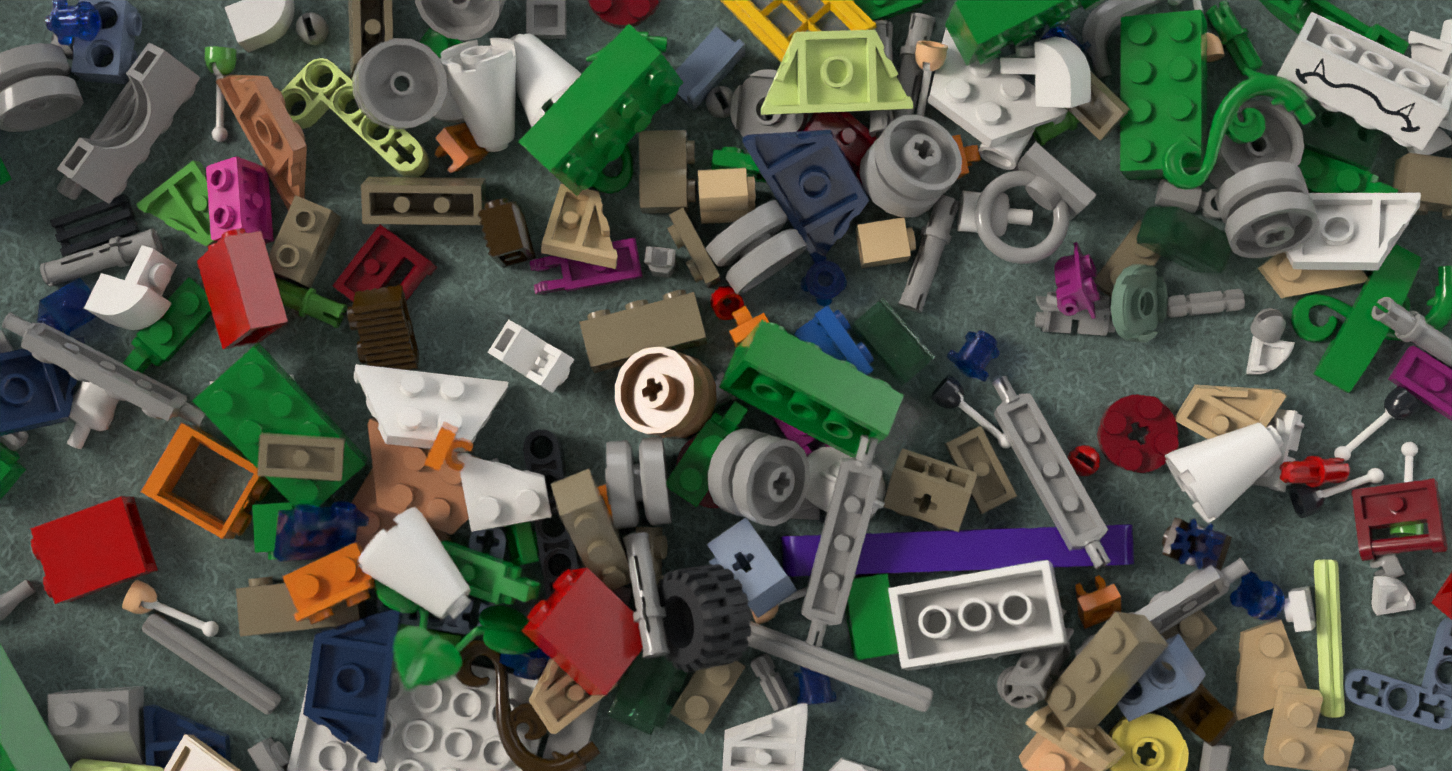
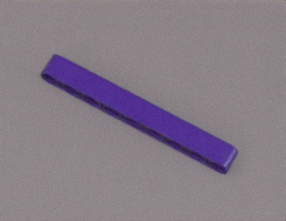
[781,524,1135,576]

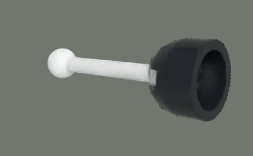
[930,374,1011,449]
[1334,386,1421,462]
[1289,468,1384,518]

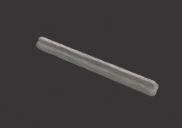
[747,621,933,712]

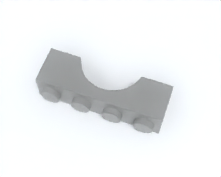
[57,43,201,204]

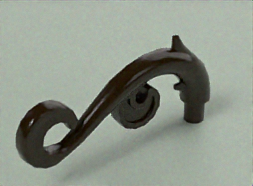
[455,640,601,771]

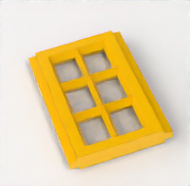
[720,0,877,62]

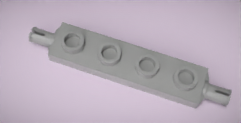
[2,312,206,427]
[992,376,1111,569]
[801,435,883,647]
[1056,558,1250,678]

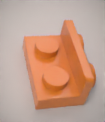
[282,542,375,625]

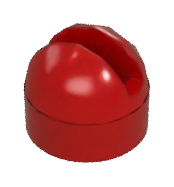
[710,286,744,320]
[1068,445,1100,477]

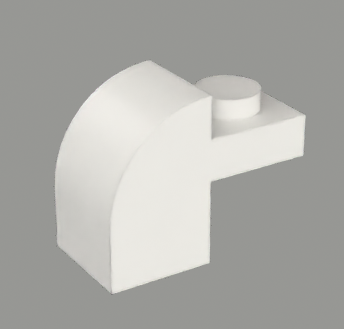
[225,0,294,52]
[1000,37,1091,108]
[84,245,177,330]
[488,319,574,393]

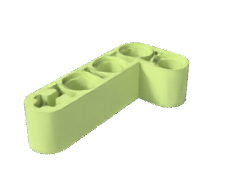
[281,58,429,177]

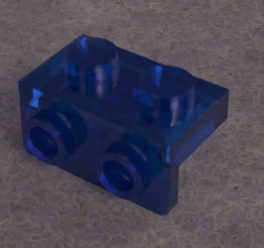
[274,502,369,562]

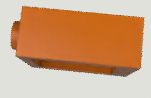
[141,423,272,539]

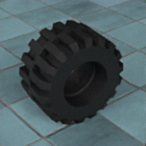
[657,564,752,672]

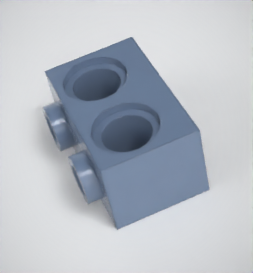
[71,0,142,84]
[1117,634,1206,722]

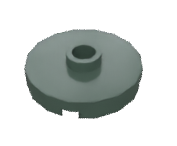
[1111,264,1168,343]

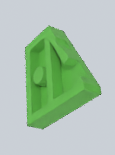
[136,160,218,247]

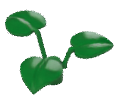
[374,579,540,690]

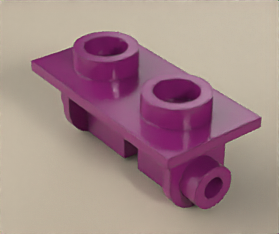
[1054,242,1100,319]

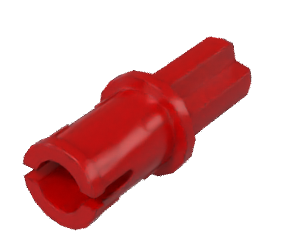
[1279,455,1350,487]

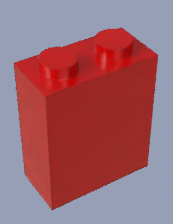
[197,228,288,350]
[30,496,158,604]
[522,568,643,696]

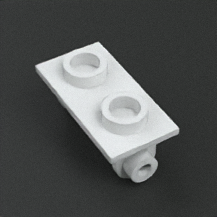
[1252,409,1305,492]

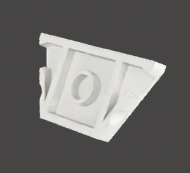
[928,28,1068,148]
[1285,193,1421,270]
[354,364,508,452]

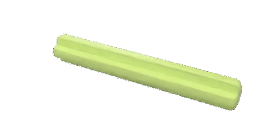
[1314,559,1345,718]

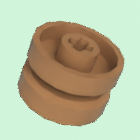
[615,346,717,439]

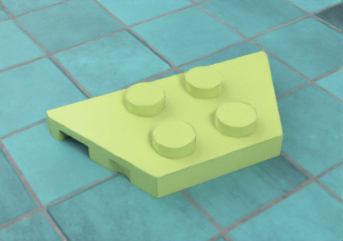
[761,29,913,115]

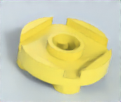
[1109,712,1189,771]

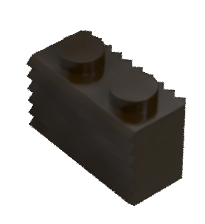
[477,198,536,268]
[347,284,420,370]

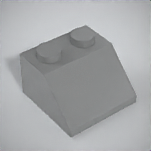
[48,686,146,769]

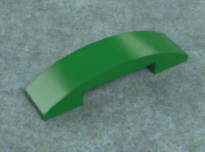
[1259,0,1409,55]
[1313,244,1422,393]

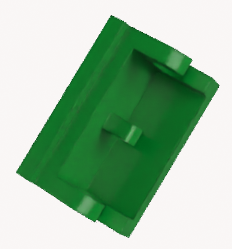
[845,573,899,660]

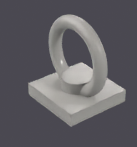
[975,142,1096,264]

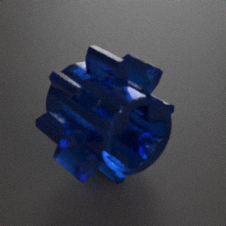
[1169,519,1223,569]

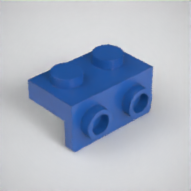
[795,305,874,376]

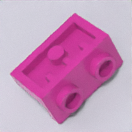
[206,156,274,244]

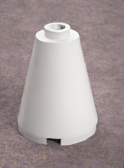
[509,34,582,128]
[440,38,516,152]
[1165,423,1284,523]
[358,507,471,619]

